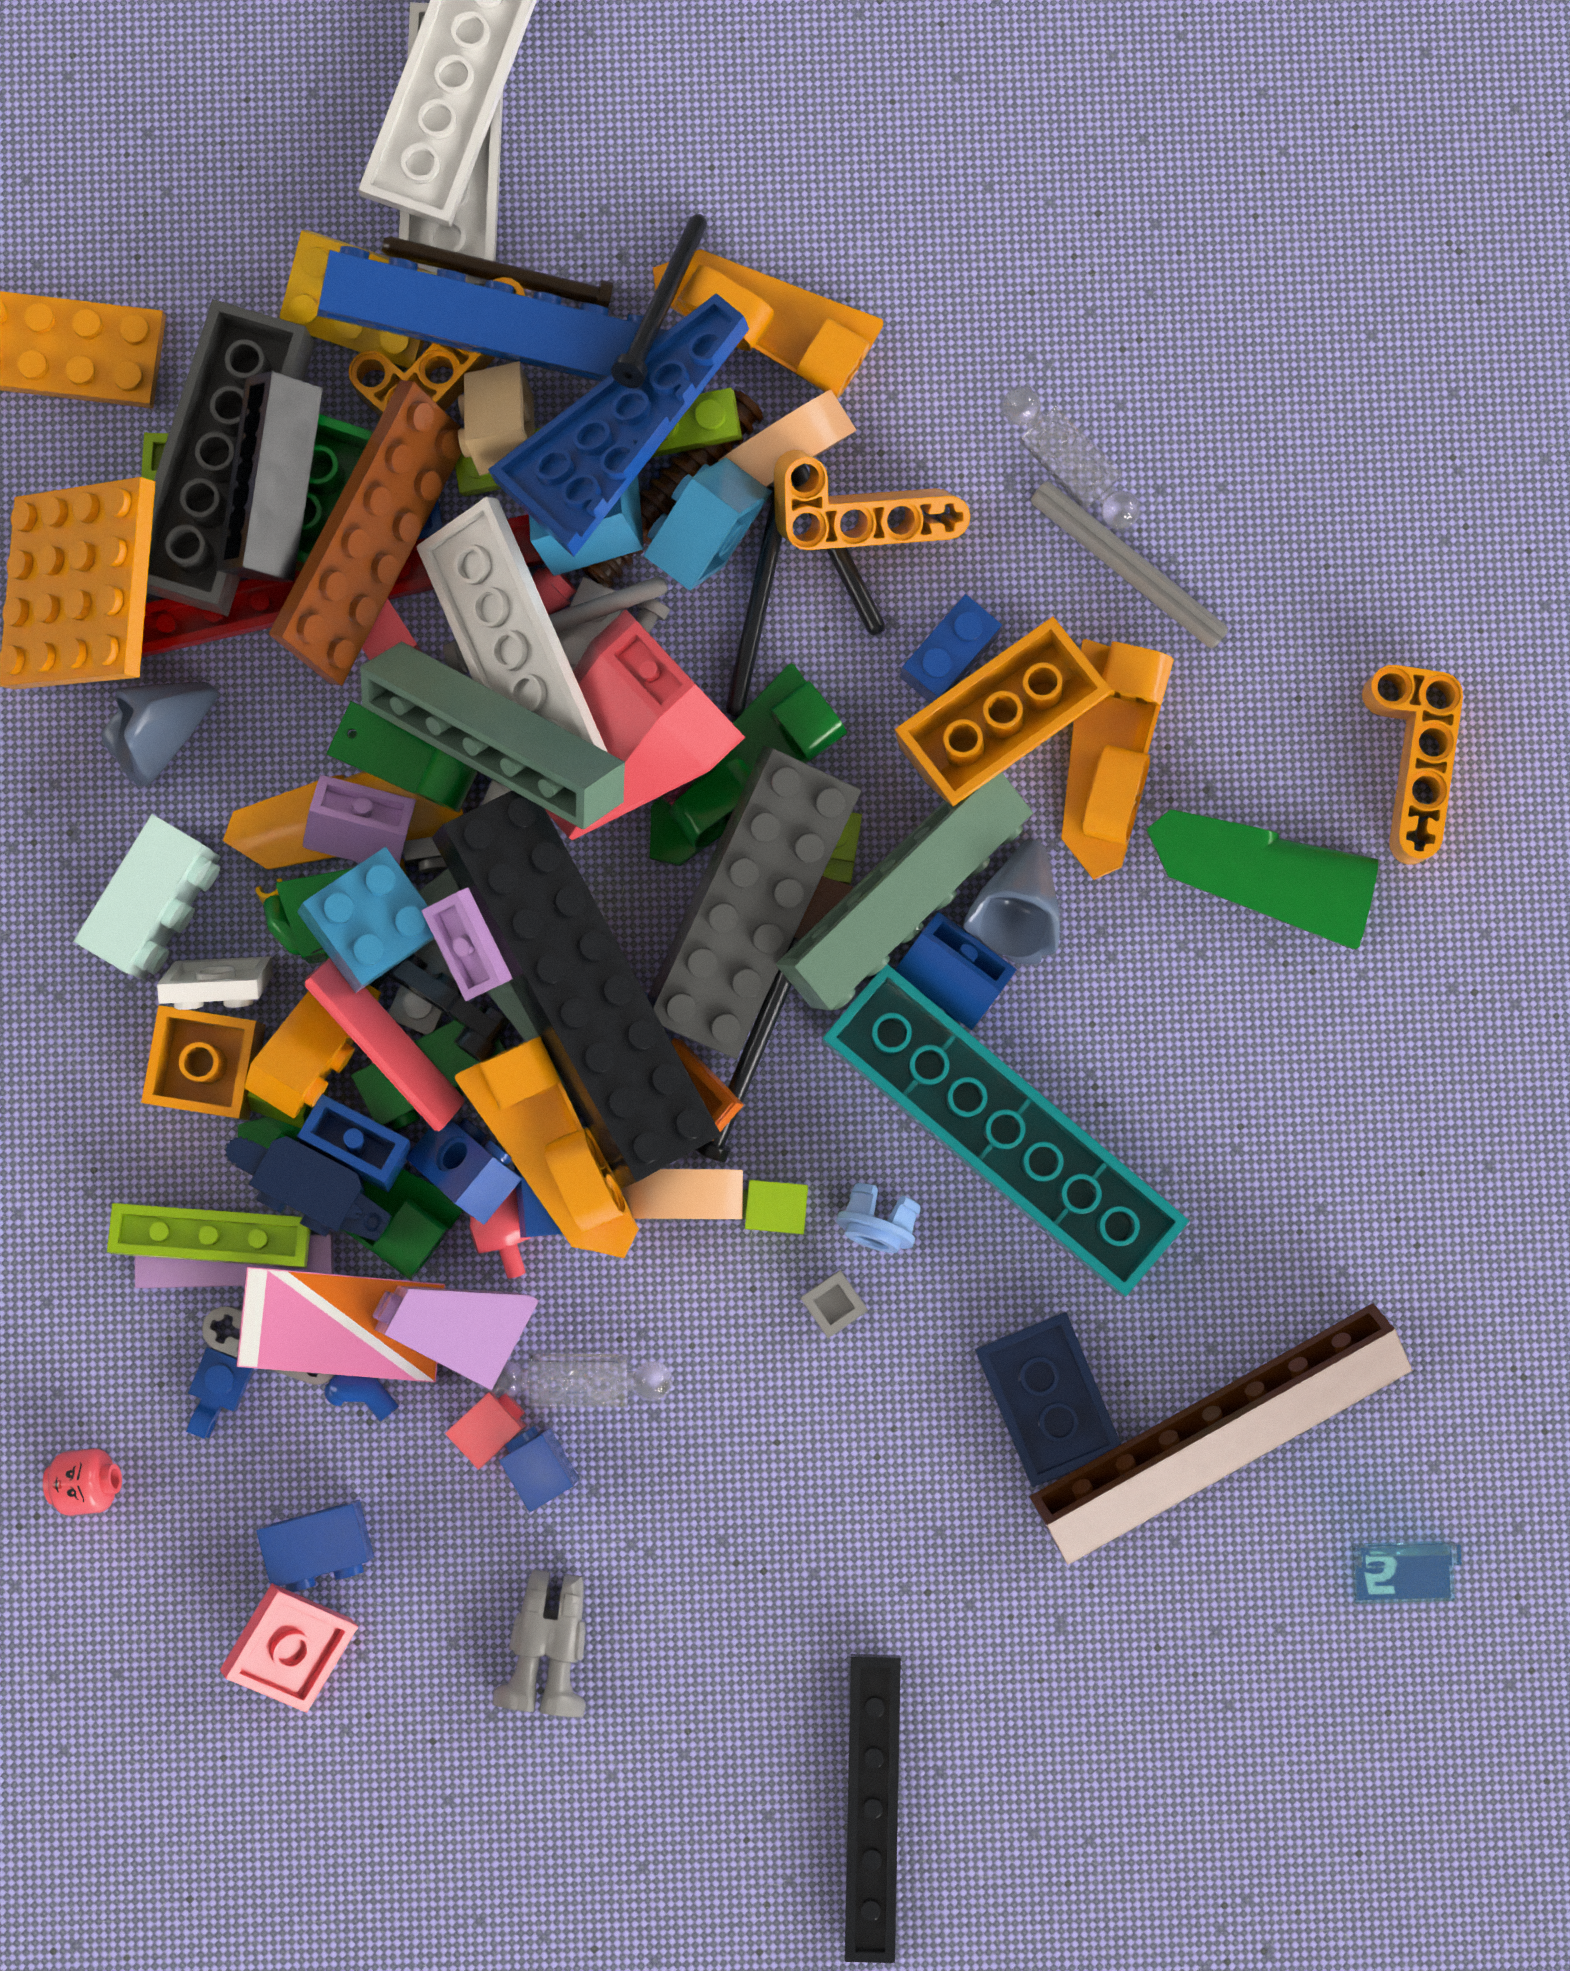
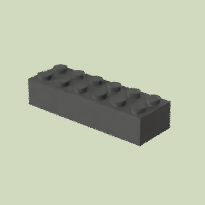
[146,299,315,617]
[647,745,862,1059]

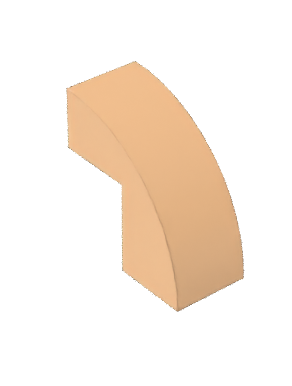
[718,389,857,487]
[611,1169,743,1219]

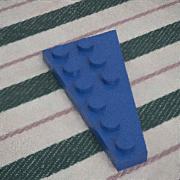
[488,293,749,557]

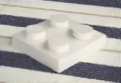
[157,956,273,1010]

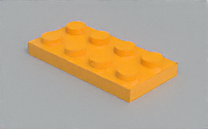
[0,291,166,409]

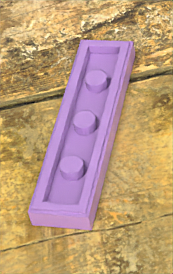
[135,1235,334,1288]

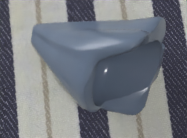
[102,682,218,787]
[963,840,1060,964]

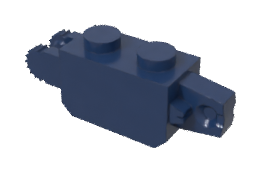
[224,1136,392,1242]

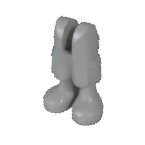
[492,1569,586,1717]

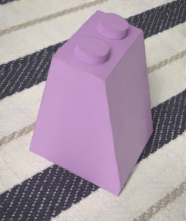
[372,1286,539,1391]

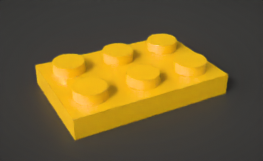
[279,230,437,368]

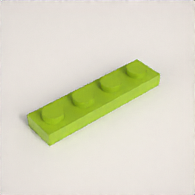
[107,1203,311,1268]

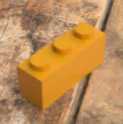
[244,984,381,1119]

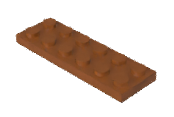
[269,380,462,686]

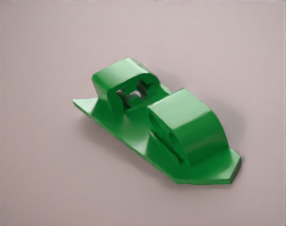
[649,663,847,866]
[1146,809,1378,950]
[238,1116,463,1280]

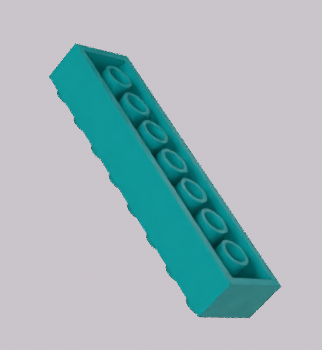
[821,964,1190,1297]

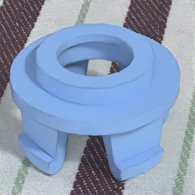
[836,1183,920,1253]

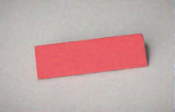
[304,958,464,1132]

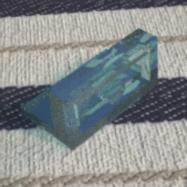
[1352,1540,1462,1604]

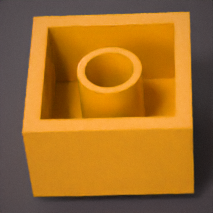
[141,1005,266,1121]

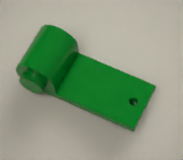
[326,701,478,813]

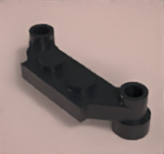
[369,953,510,1062]

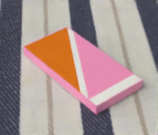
[236,1267,445,1383]

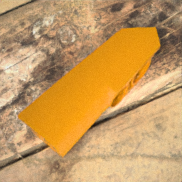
[653,249,883,399]
[1061,639,1174,880]
[223,771,464,870]
[455,1036,639,1258]

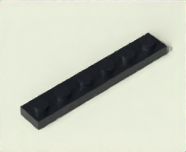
[844,1654,901,1963]

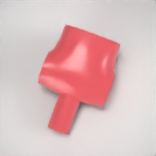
[469,1187,531,1278]

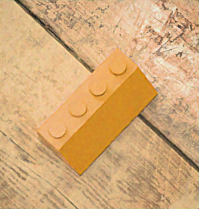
[895,616,1112,807]

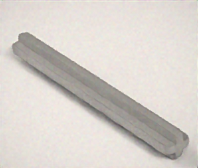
[1031,481,1228,648]

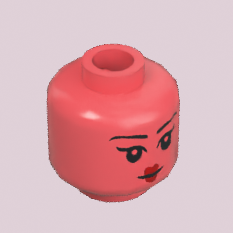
[43,1448,122,1516]

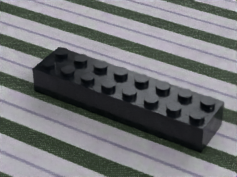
[431,790,721,1188]

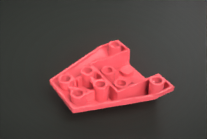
[545,609,745,840]

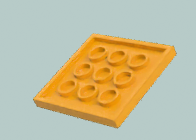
[0,477,156,690]

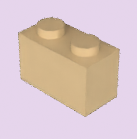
[458,361,535,475]

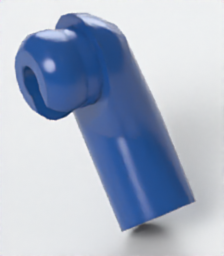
[324,1375,399,1422]

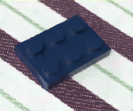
[974,1311,1121,1488]

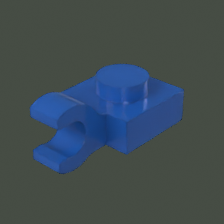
[186,1347,254,1439]

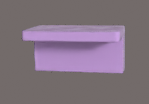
[303,774,416,865]
[421,887,513,1002]

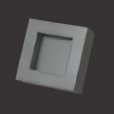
[403,837,448,872]
[800,1270,868,1338]

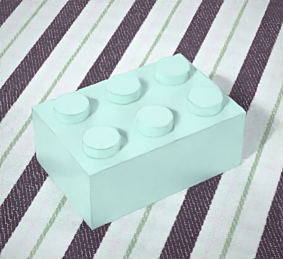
[73,814,221,980]

